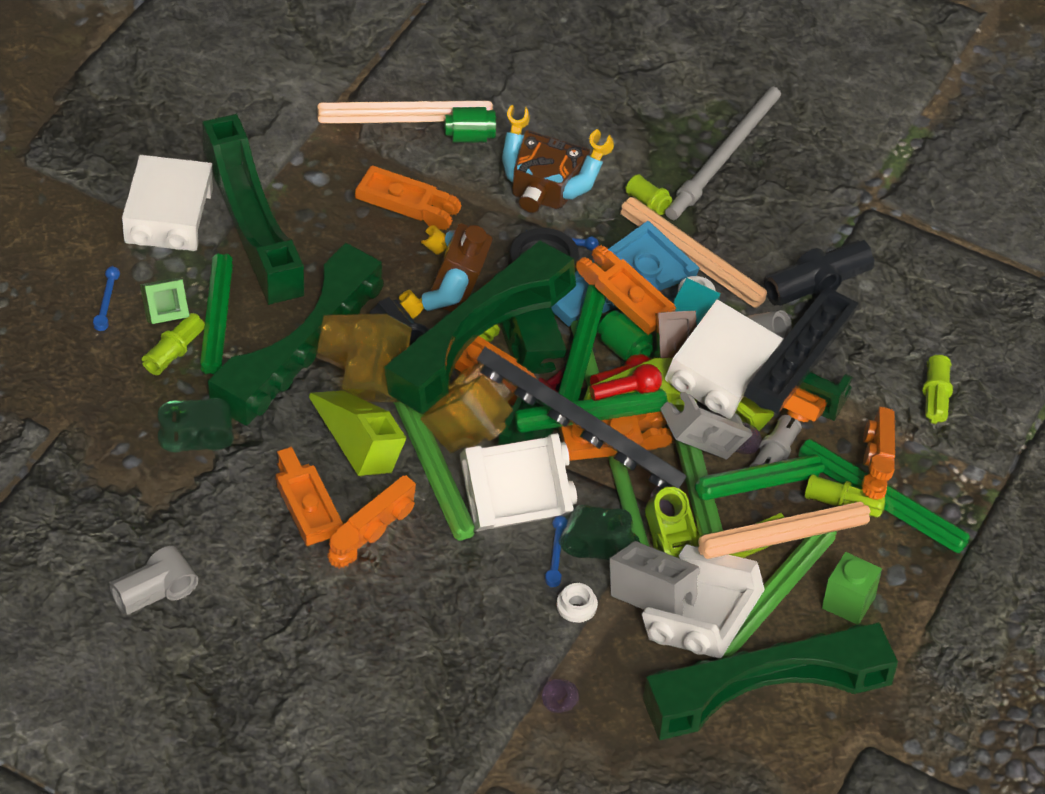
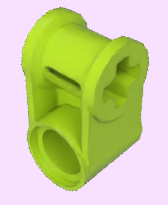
[645,487,700,558]

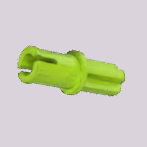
[142,313,205,376]
[922,355,953,424]
[805,474,885,518]

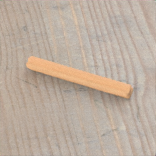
[317,100,493,124]
[621,197,767,308]
[698,502,871,559]

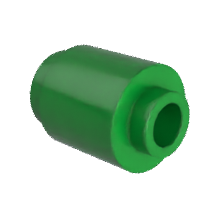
[445,107,496,143]
[598,311,653,362]

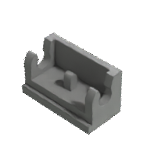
[660,392,753,459]
[610,541,700,616]

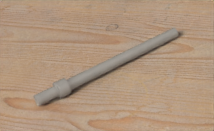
[665,86,781,220]

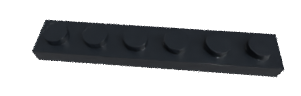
[744,286,859,414]
[476,346,687,489]

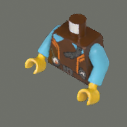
[502,105,614,213]
[399,224,493,319]

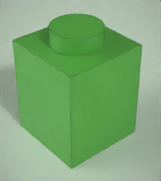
[140,278,190,324]
[822,552,882,625]

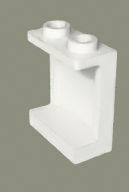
[122,155,213,251]
[665,299,783,419]
[459,433,577,532]
[642,545,764,659]

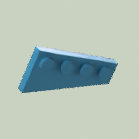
[551,221,700,327]

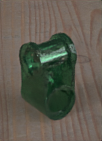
[158,398,234,452]
[559,505,640,560]

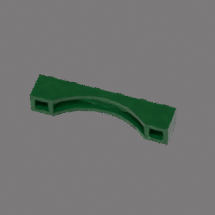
[202,114,304,305]
[384,240,576,415]
[208,243,384,426]
[643,622,898,741]

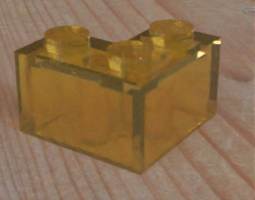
[317,314,412,402]
[420,363,513,453]

